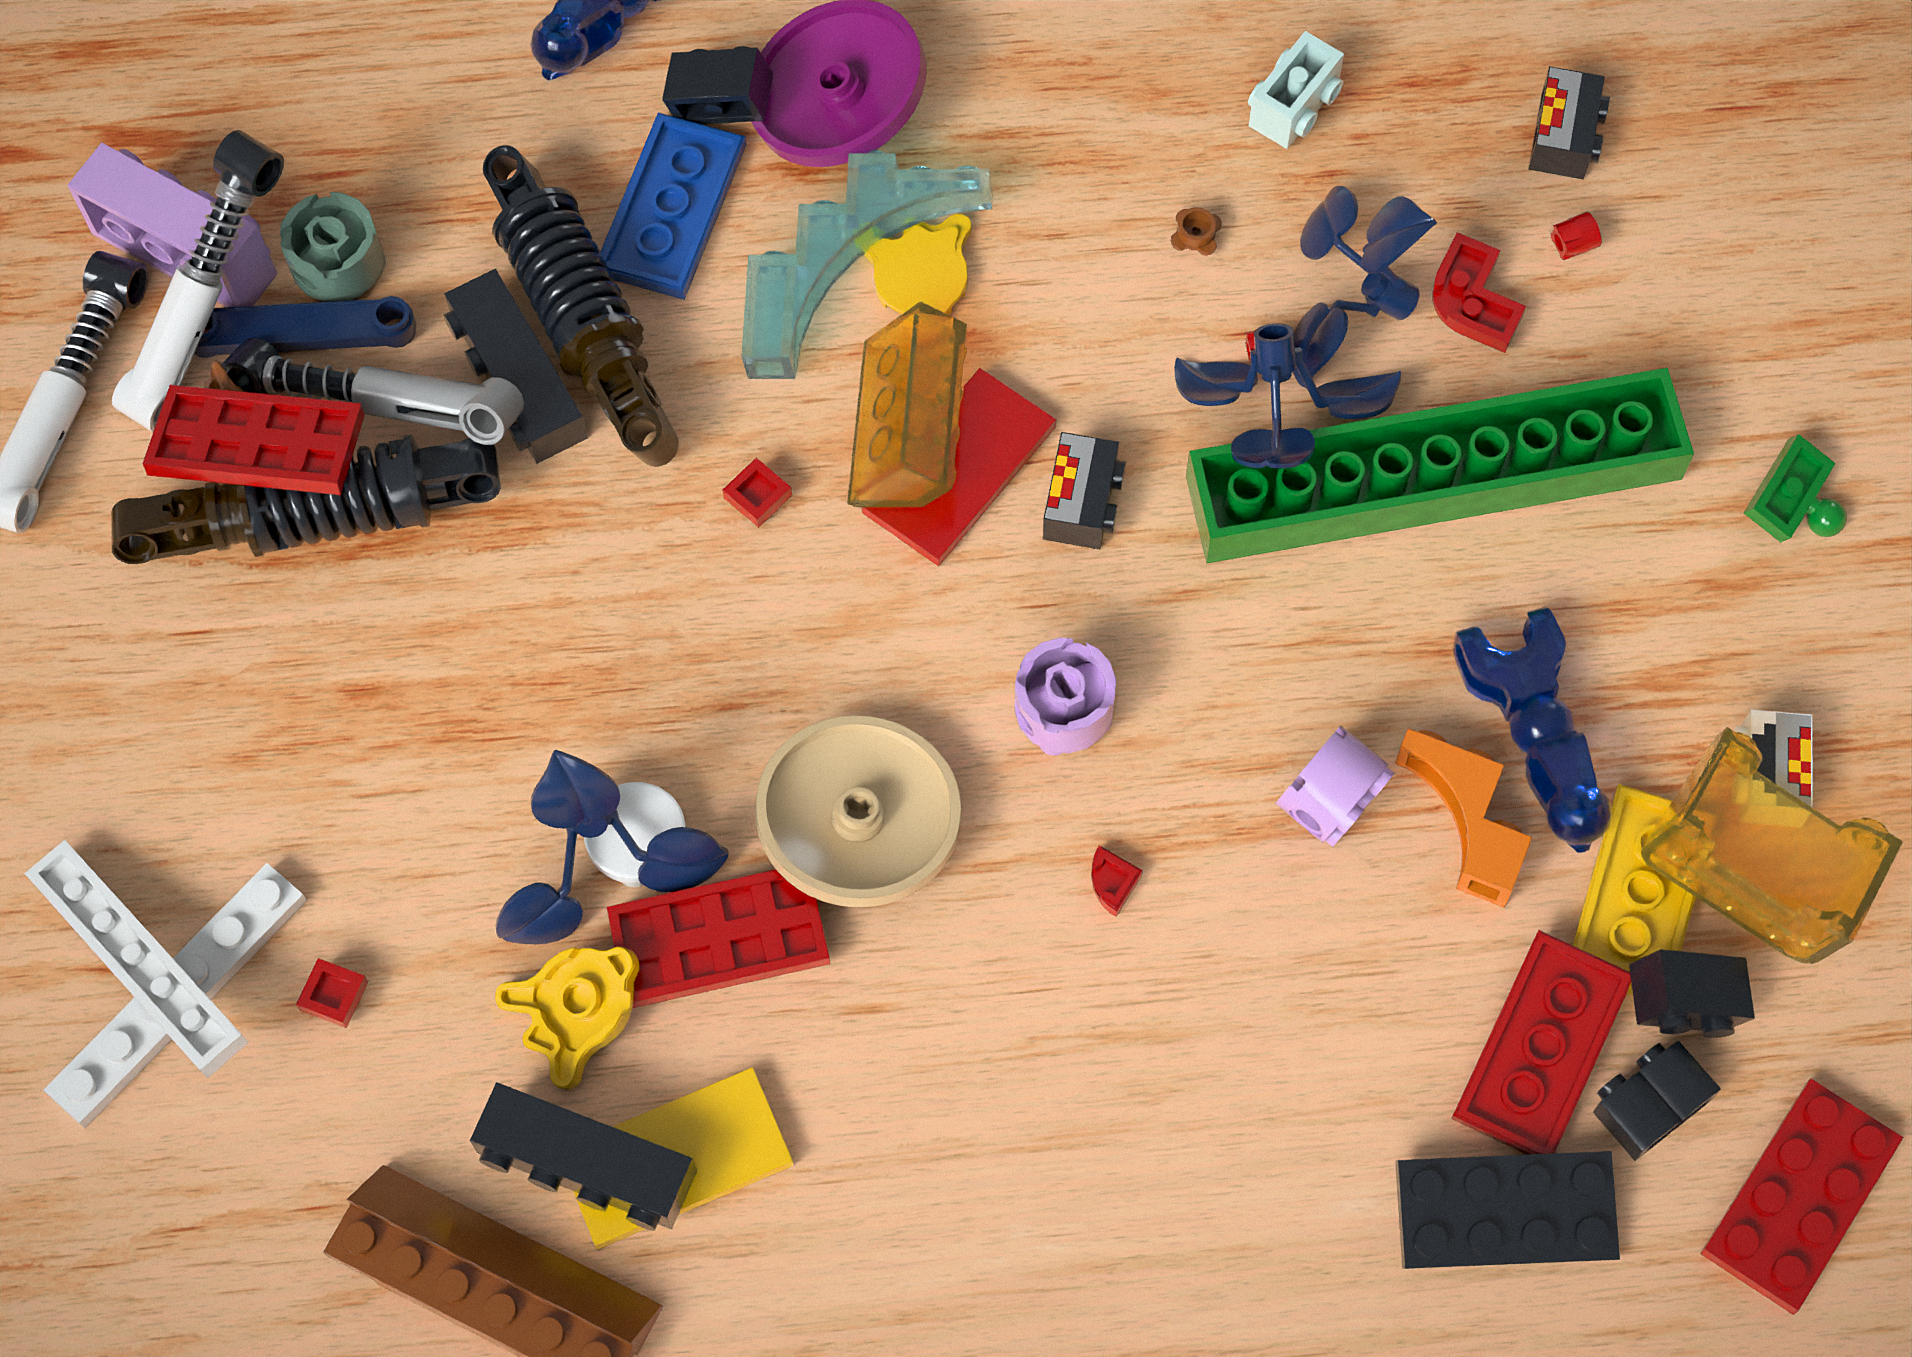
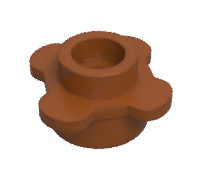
[1170,207,1222,256]

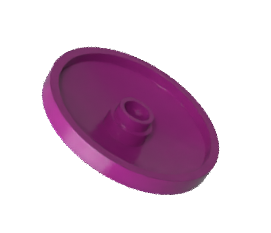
[752,0,927,167]

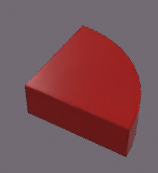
[1091,845,1143,917]

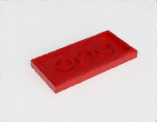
[861,368,1057,567]
[1451,930,1631,1155]

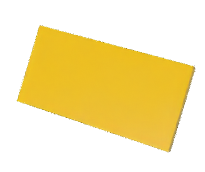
[1572,784,1718,995]
[573,1067,794,1250]

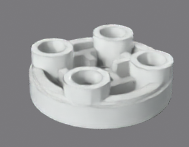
[584,782,686,888]

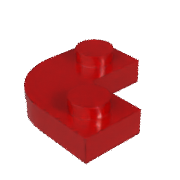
[1432,232,1526,353]

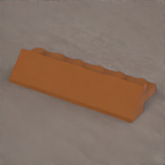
[323,1165,663,1357]

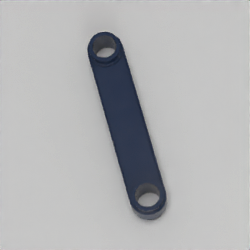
[194,296,417,358]

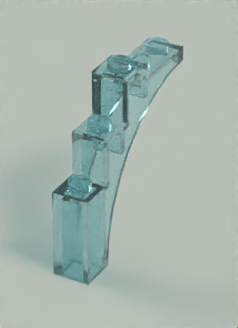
[741,150,993,379]

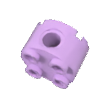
[1014,637,1116,756]
[1275,725,1395,847]

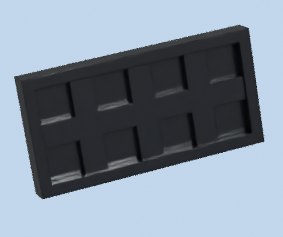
[1395,1151,1620,1269]

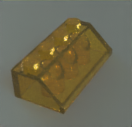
[847,301,967,507]

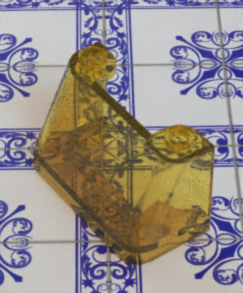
[1641,727,1903,964]

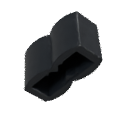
[1593,1040,1721,1161]

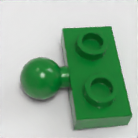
[1744,434,1847,543]

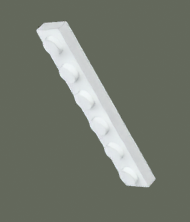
[24,840,249,1078]
[43,863,307,1128]

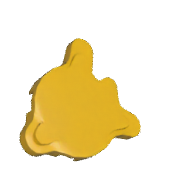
[854,213,971,337]
[495,946,639,1090]

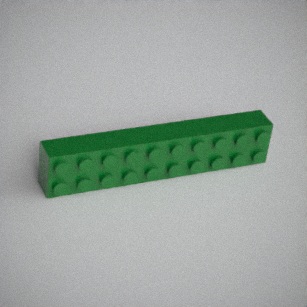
[1186,368,1694,564]

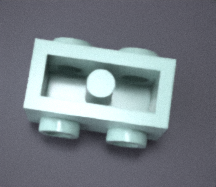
[1248,31,1344,149]

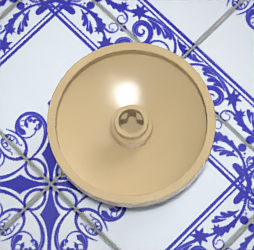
[756,715,961,907]

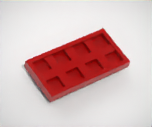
[142,385,365,495]
[606,869,830,1008]
[1700,1078,1904,1315]

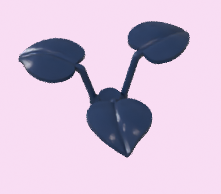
[1293,186,1437,389]
[1174,323,1401,468]
[495,750,729,945]

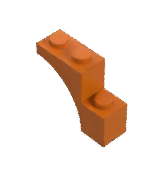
[1395,728,1532,908]

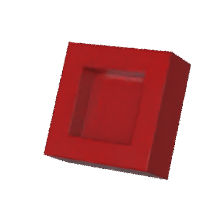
[722,457,792,528]
[296,958,369,1028]

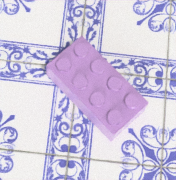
[67,142,277,307]

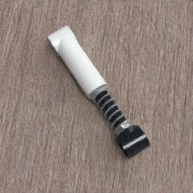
[112,130,284,432]
[0,251,149,534]

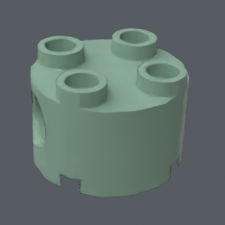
[280,192,386,302]

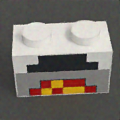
[1731,709,1813,827]

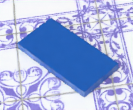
[599,112,746,300]

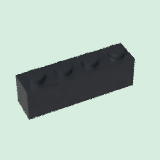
[443,268,588,464]
[470,1082,697,1231]

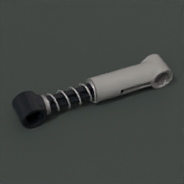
[222,338,524,445]

